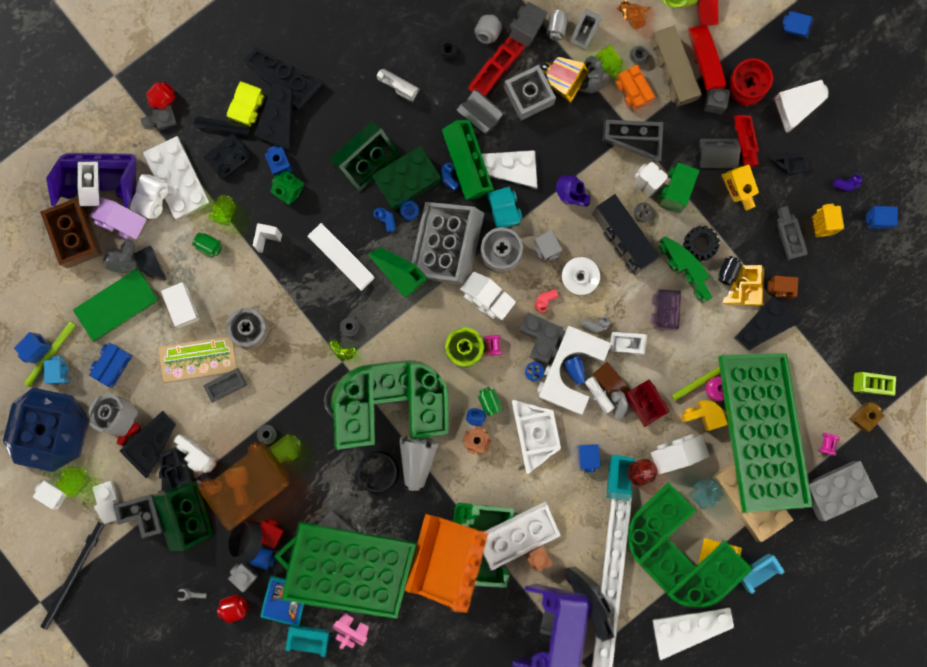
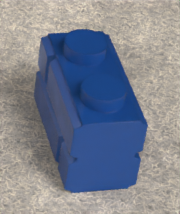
[89,342,133,388]

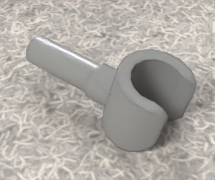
[177,588,207,601]

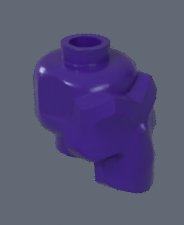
[556,175,590,207]

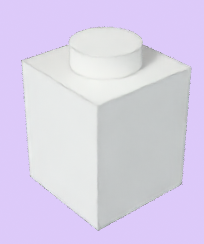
[33,480,69,510]

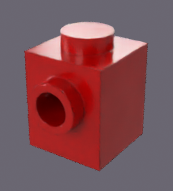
[259,518,286,549]

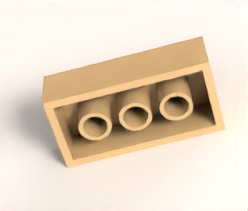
[711,461,793,542]

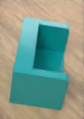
[606,455,635,501]
[285,625,330,657]

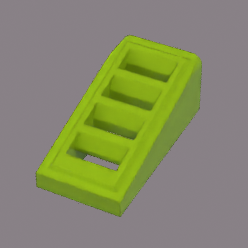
[853,372,896,396]

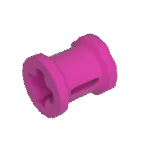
[484,335,502,356]
[818,433,840,456]

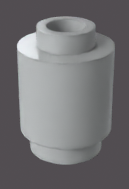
[546,10,568,40]

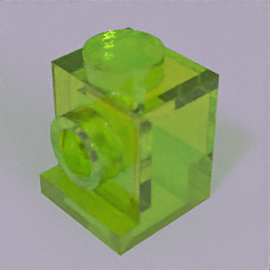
[595,44,624,77]
[208,195,236,226]

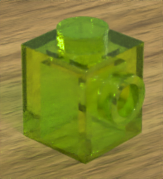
[269,434,301,464]
[55,467,91,498]

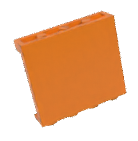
[404,514,488,612]

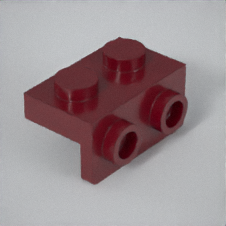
[625,379,670,427]

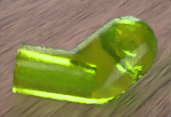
[328,339,356,360]

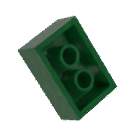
[372,146,441,211]

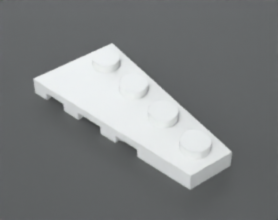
[652,607,734,660]

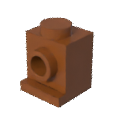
[767,276,798,299]

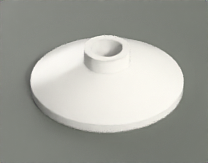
[562,257,600,295]

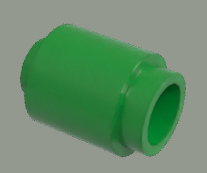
[192,232,222,258]
[477,386,502,416]

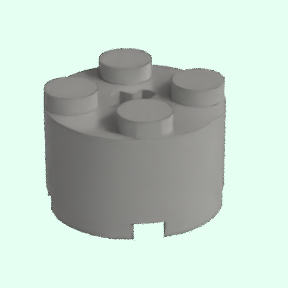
[226,308,269,349]
[88,393,137,436]

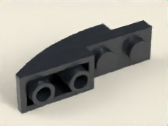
[565,566,614,642]

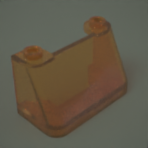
[199,441,291,531]

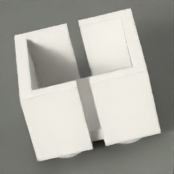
[460,272,516,320]

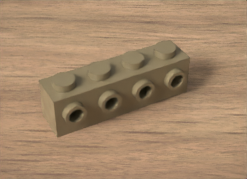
[650,25,701,107]

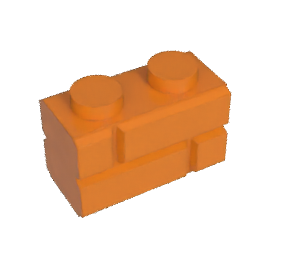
[615,65,655,111]

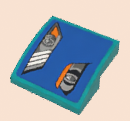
[261,576,305,627]

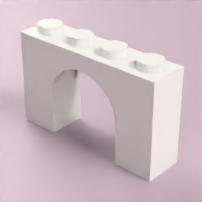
[536,326,611,415]

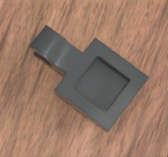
[140,106,177,130]

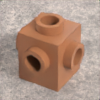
[462,426,492,456]

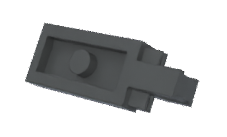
[777,206,808,260]

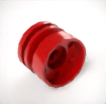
[728,58,773,106]

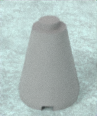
[400,436,439,491]

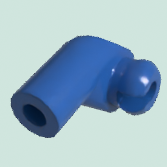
[441,163,460,192]

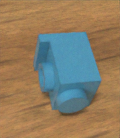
[44,356,70,385]

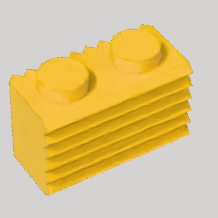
[811,204,844,237]

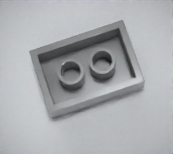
[808,461,878,521]

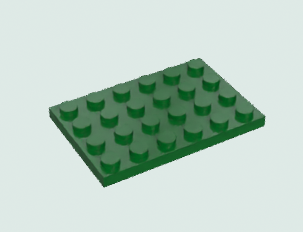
[281,522,416,619]

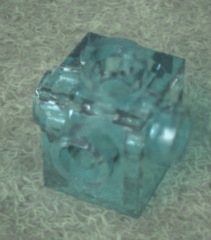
[688,479,722,509]

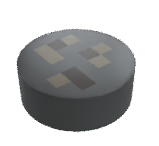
[634,202,654,222]

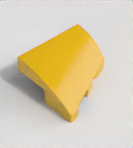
[723,265,764,306]

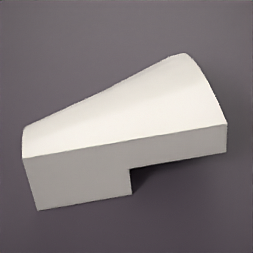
[377,69,419,102]

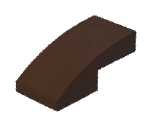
[592,362,630,404]

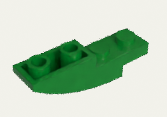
[658,237,713,304]

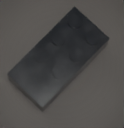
[592,194,660,276]

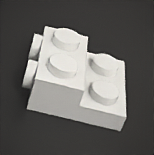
[174,435,217,473]

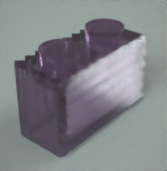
[651,289,681,331]

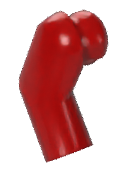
[116,422,141,446]

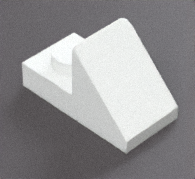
[609,332,647,356]
[92,481,119,524]

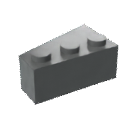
[603,120,663,162]

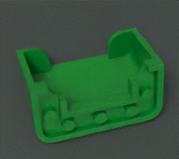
[453,503,515,588]

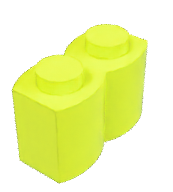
[227,81,265,127]

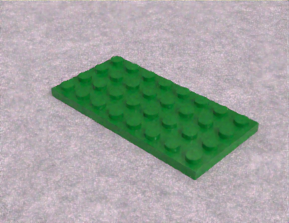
[718,353,813,513]

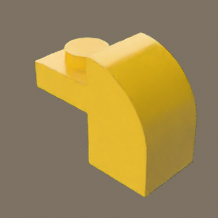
[680,400,728,431]

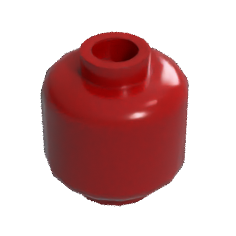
[146,81,175,110]
[217,594,248,623]

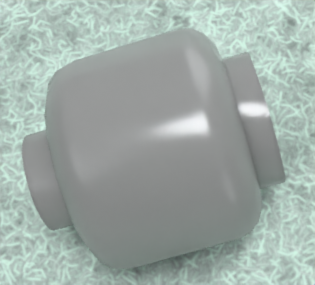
[475,15,502,44]

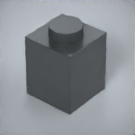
[704,88,730,115]

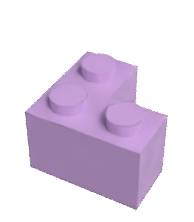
[88,197,147,239]

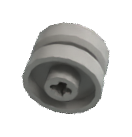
[480,227,523,273]

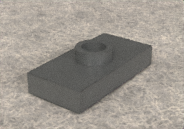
[203,368,247,403]

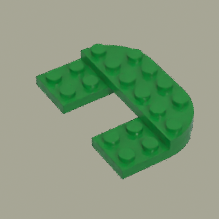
[331,360,449,449]
[628,482,753,607]

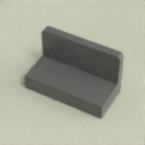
[457,90,504,134]
[699,139,741,168]

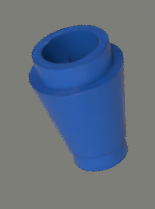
[564,355,586,385]

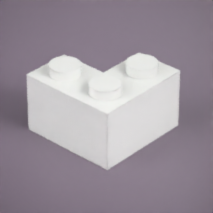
[651,433,710,474]

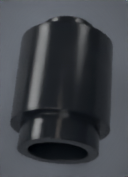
[718,256,743,286]

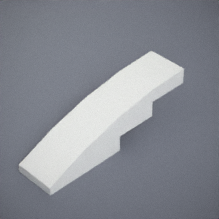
[308,223,375,291]

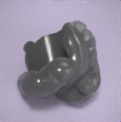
[579,56,609,93]
[103,239,136,273]

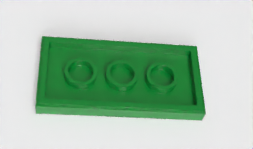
[73,268,159,342]

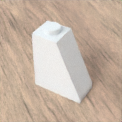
[774,80,828,133]

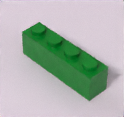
[442,120,494,200]

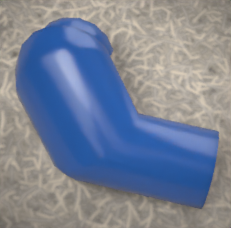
[373,208,396,232]

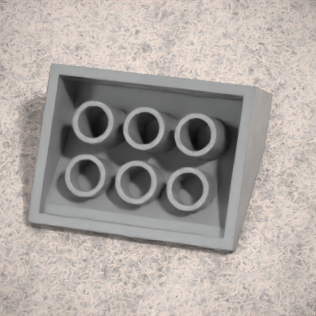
[412,202,484,286]

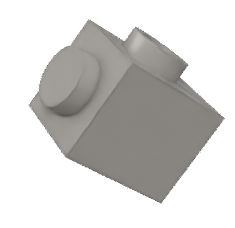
[534,230,562,262]
[228,563,259,592]

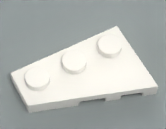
[482,151,537,189]

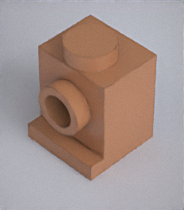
[525,546,552,572]

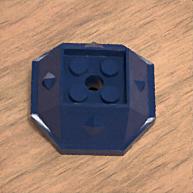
[3,388,89,472]

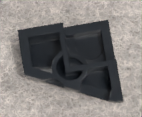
[158,447,196,493]

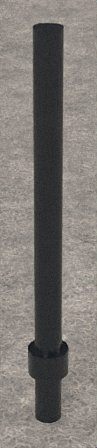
[40,521,105,630]

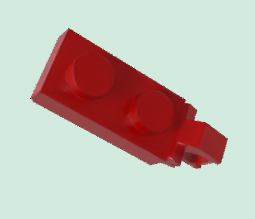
[734,115,759,168]

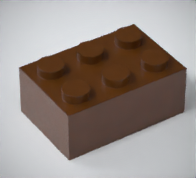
[40,198,102,268]

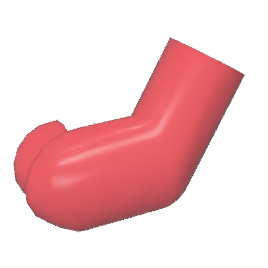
[535,289,558,313]

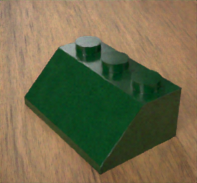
[330,121,401,192]
[152,481,214,551]

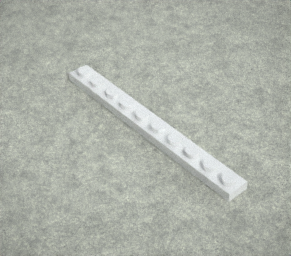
[592,497,632,667]

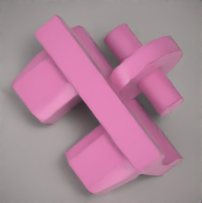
[332,613,369,650]

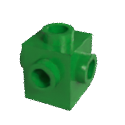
[270,171,304,205]

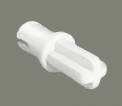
[585,377,615,414]

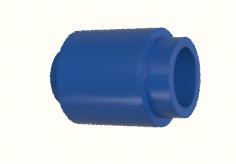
[250,547,276,570]

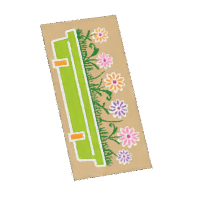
[158,336,236,383]

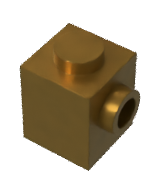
[849,402,885,433]

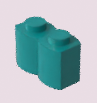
[487,187,522,228]

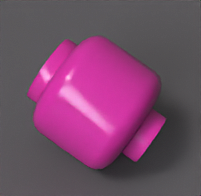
[705,376,725,402]

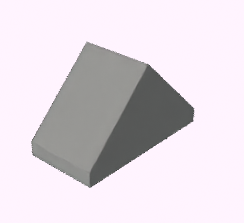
[570,8,602,50]

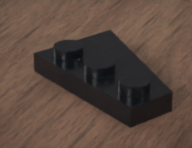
[734,296,801,351]
[119,410,176,479]

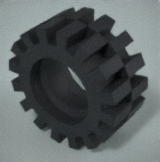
[683,225,720,262]

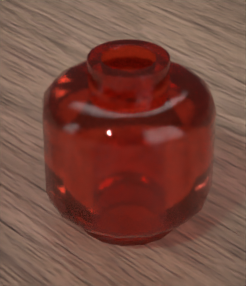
[628,458,657,486]

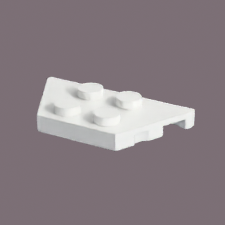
[512,400,561,474]

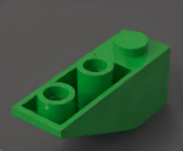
[369,247,428,298]

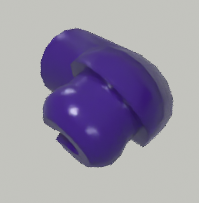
[833,174,863,192]

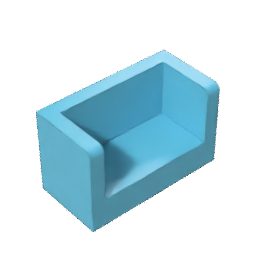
[741,554,784,594]

